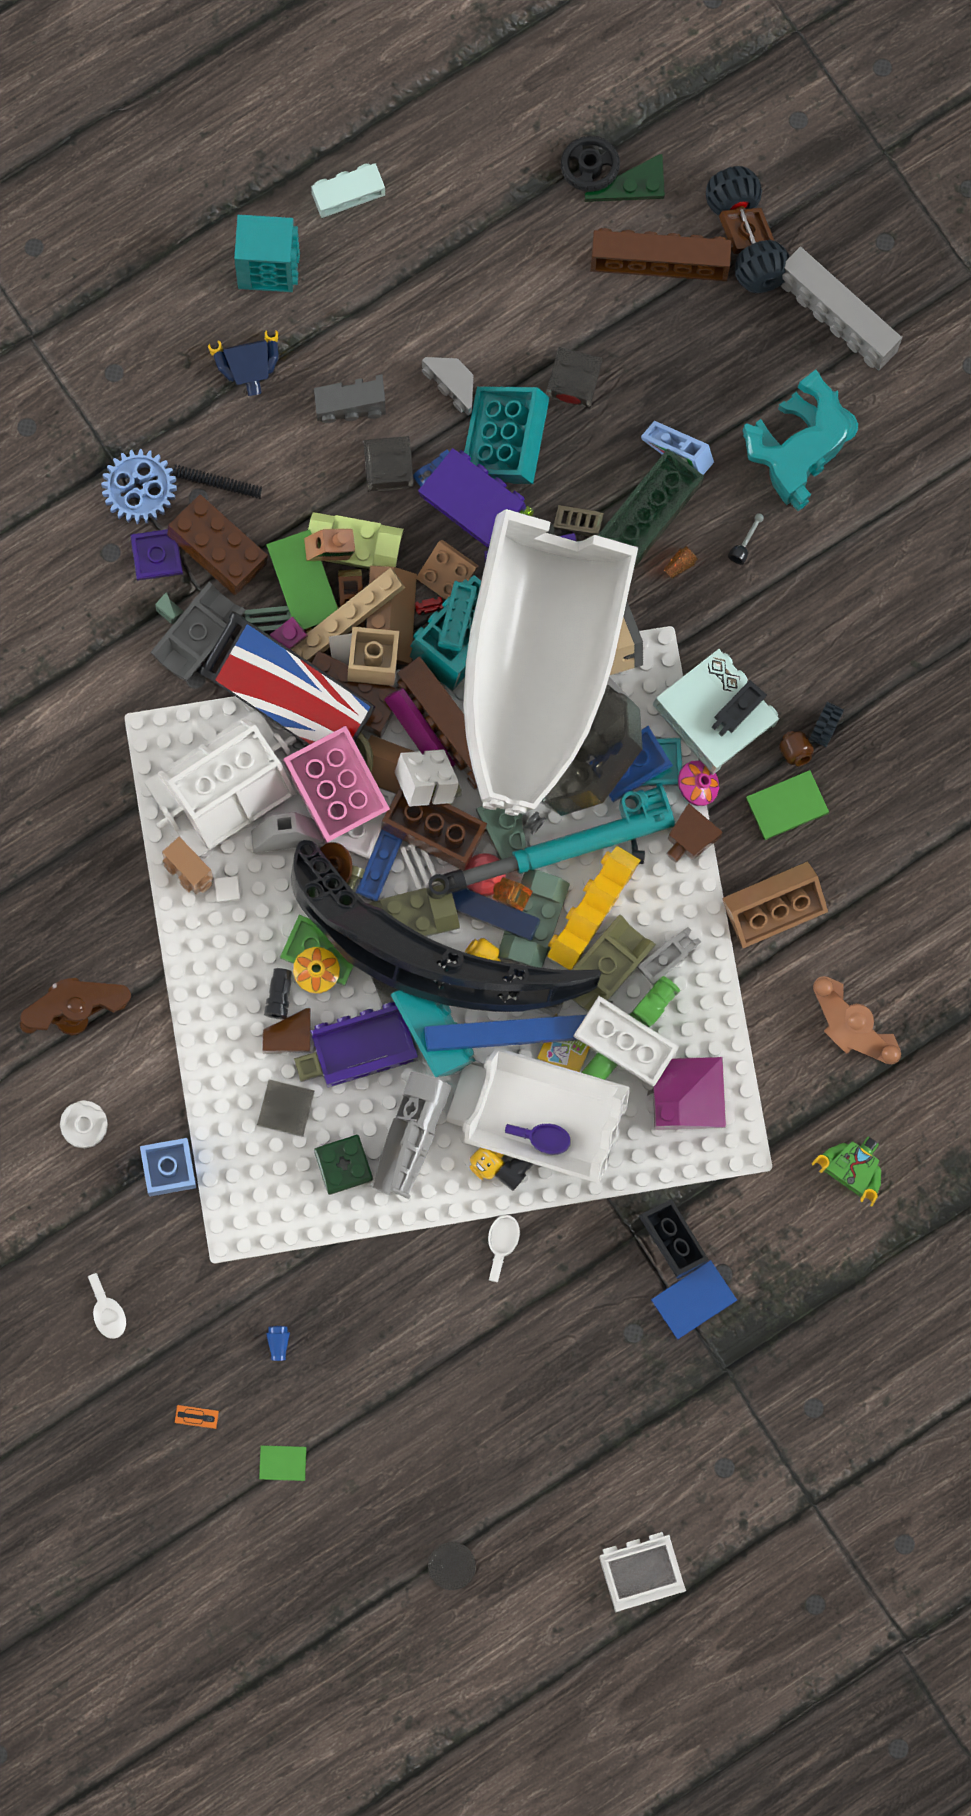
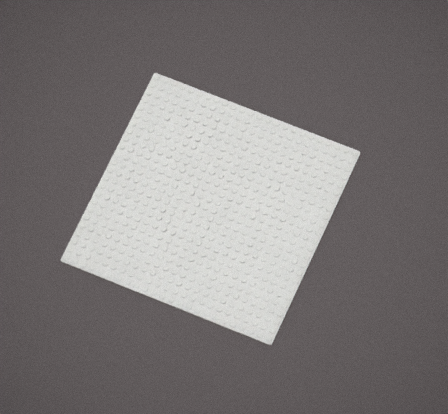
[125,626,772,1264]

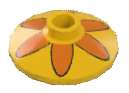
[293,947,340,994]

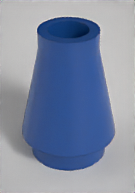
[266,1326,290,1361]

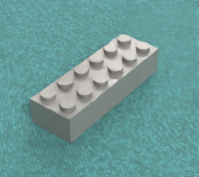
[781,246,902,370]

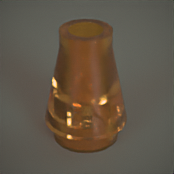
[663,546,698,579]

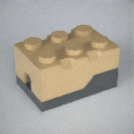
[610,602,643,675]

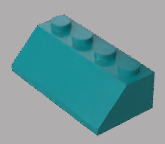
[391,981,476,1078]

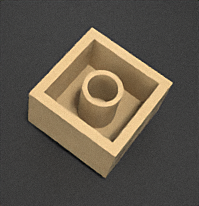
[348,627,399,686]

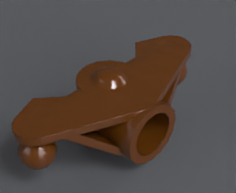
[20,978,131,1035]

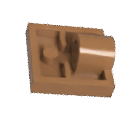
[416,540,479,600]

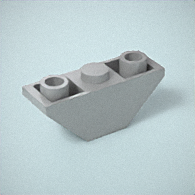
[422,357,473,416]
[251,812,323,853]

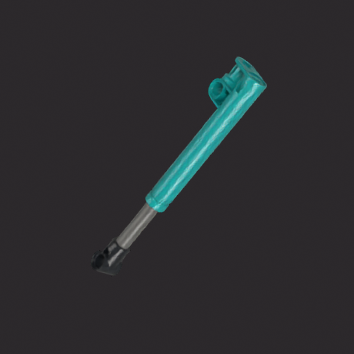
[426,783,675,899]

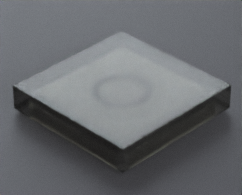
[257,1079,315,1137]

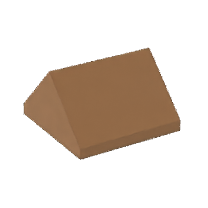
[368,735,415,794]

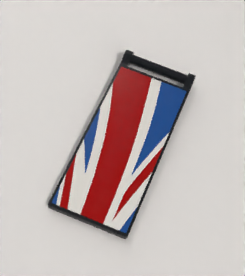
[198,611,375,745]

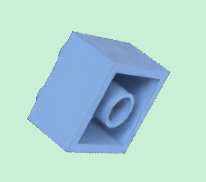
[140,1138,196,1196]

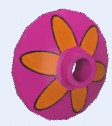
[678,761,719,806]

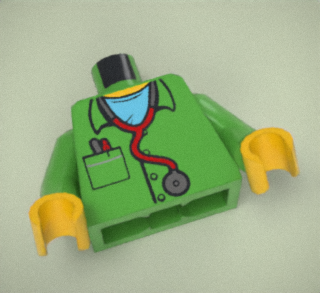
[812,1137,881,1207]

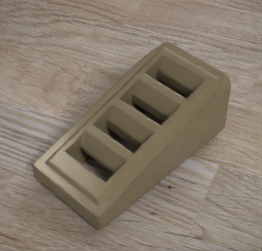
[553,505,604,537]

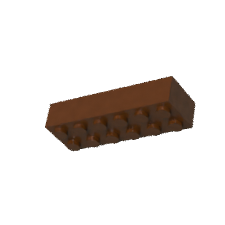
[590,228,731,281]
[396,656,478,790]

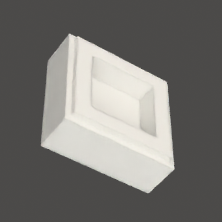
[214,876,241,903]

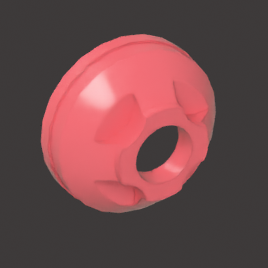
[465,853,506,896]

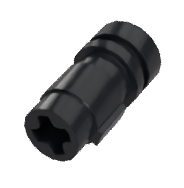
[264,968,292,1019]

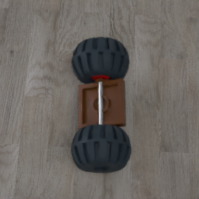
[706,166,790,293]

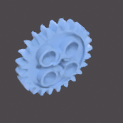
[101,449,177,524]

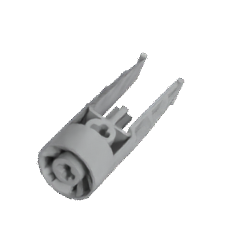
[370,1072,452,1199]

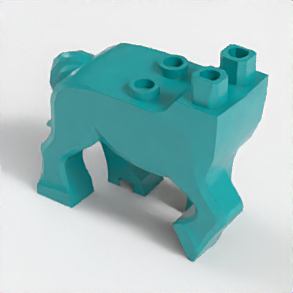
[743,370,858,511]

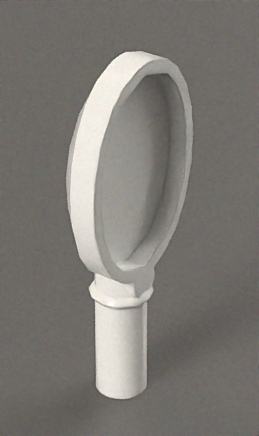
[488,1215,520,1283]
[88,1273,126,1339]

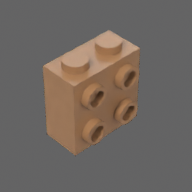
[162,836,213,895]

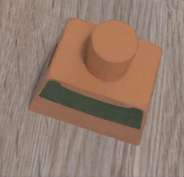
[304,529,355,561]

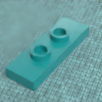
[438,581,477,652]

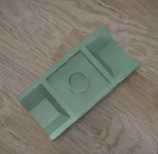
[498,870,570,968]

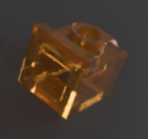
[492,877,533,912]

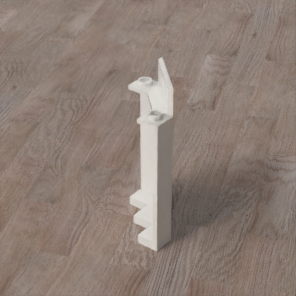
[446,1048,630,1183]

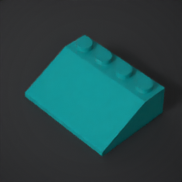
[464,387,550,484]

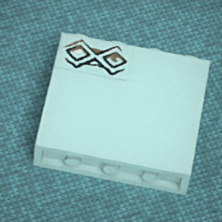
[653,649,779,775]

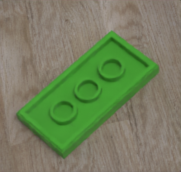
[266,529,338,630]

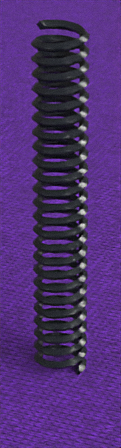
[173,464,262,500]

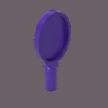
[505,1124,571,1155]

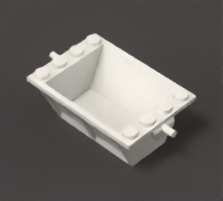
[144,710,299,857]

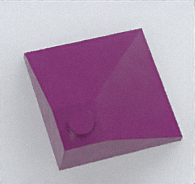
[653,1057,726,1130]

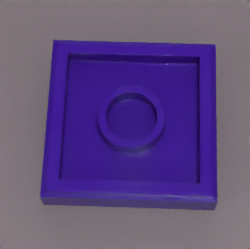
[130,529,183,581]

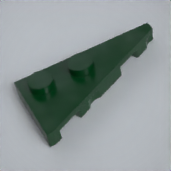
[585,154,665,202]

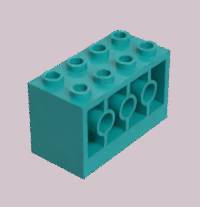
[234,215,300,292]
[409,575,481,691]

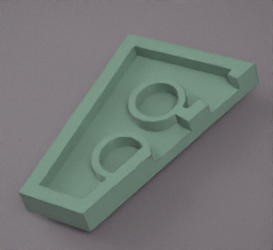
[476,806,527,860]

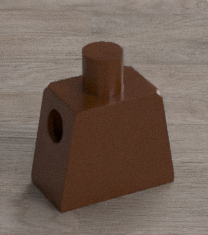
[666,804,723,863]

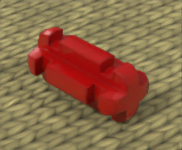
[415,597,444,615]

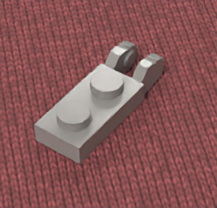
[637,927,701,985]

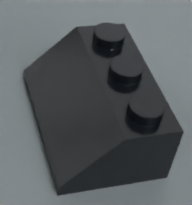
[639,1199,709,1279]

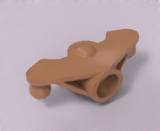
[813,976,901,1064]

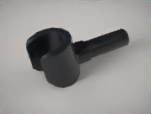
[631,839,645,864]

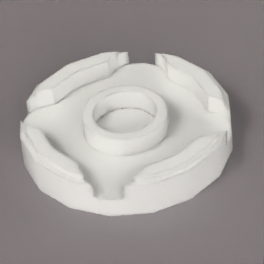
[60,1100,108,1148]

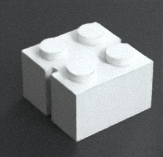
[395,750,459,806]

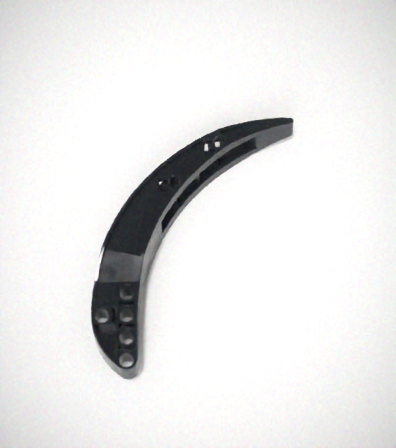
[291,840,601,1012]

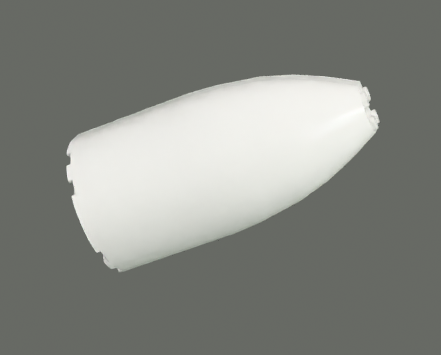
[463,509,638,816]

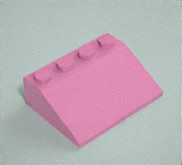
[282,726,390,843]

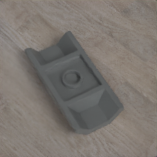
[150,582,245,681]

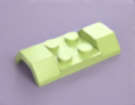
[308,512,404,569]

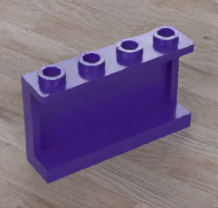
[418,448,526,549]
[311,1002,418,1088]

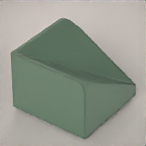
[155,592,184,624]

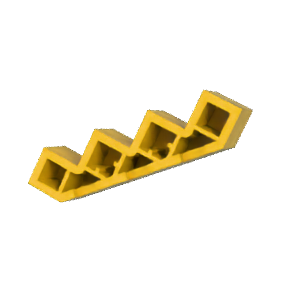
[547,846,641,970]

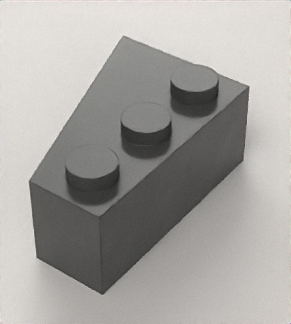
[314,374,386,423]

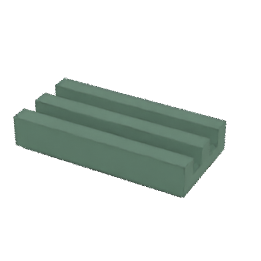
[245,606,292,633]

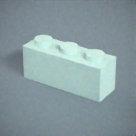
[311,163,385,218]

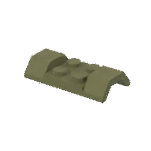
[367,884,460,937]
[572,914,656,1012]

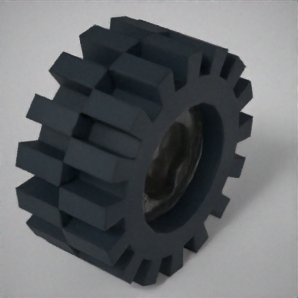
[809,702,844,747]

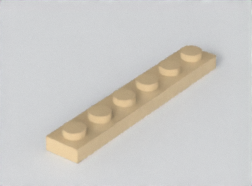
[291,568,405,663]

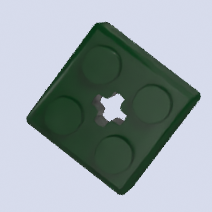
[314,1134,373,1195]

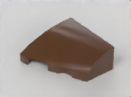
[263,1008,311,1054]

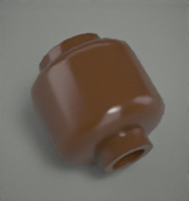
[779,731,814,767]

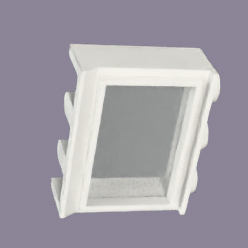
[599,1532,686,1613]

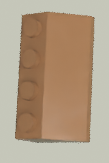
[366,565,417,665]
[722,862,828,948]

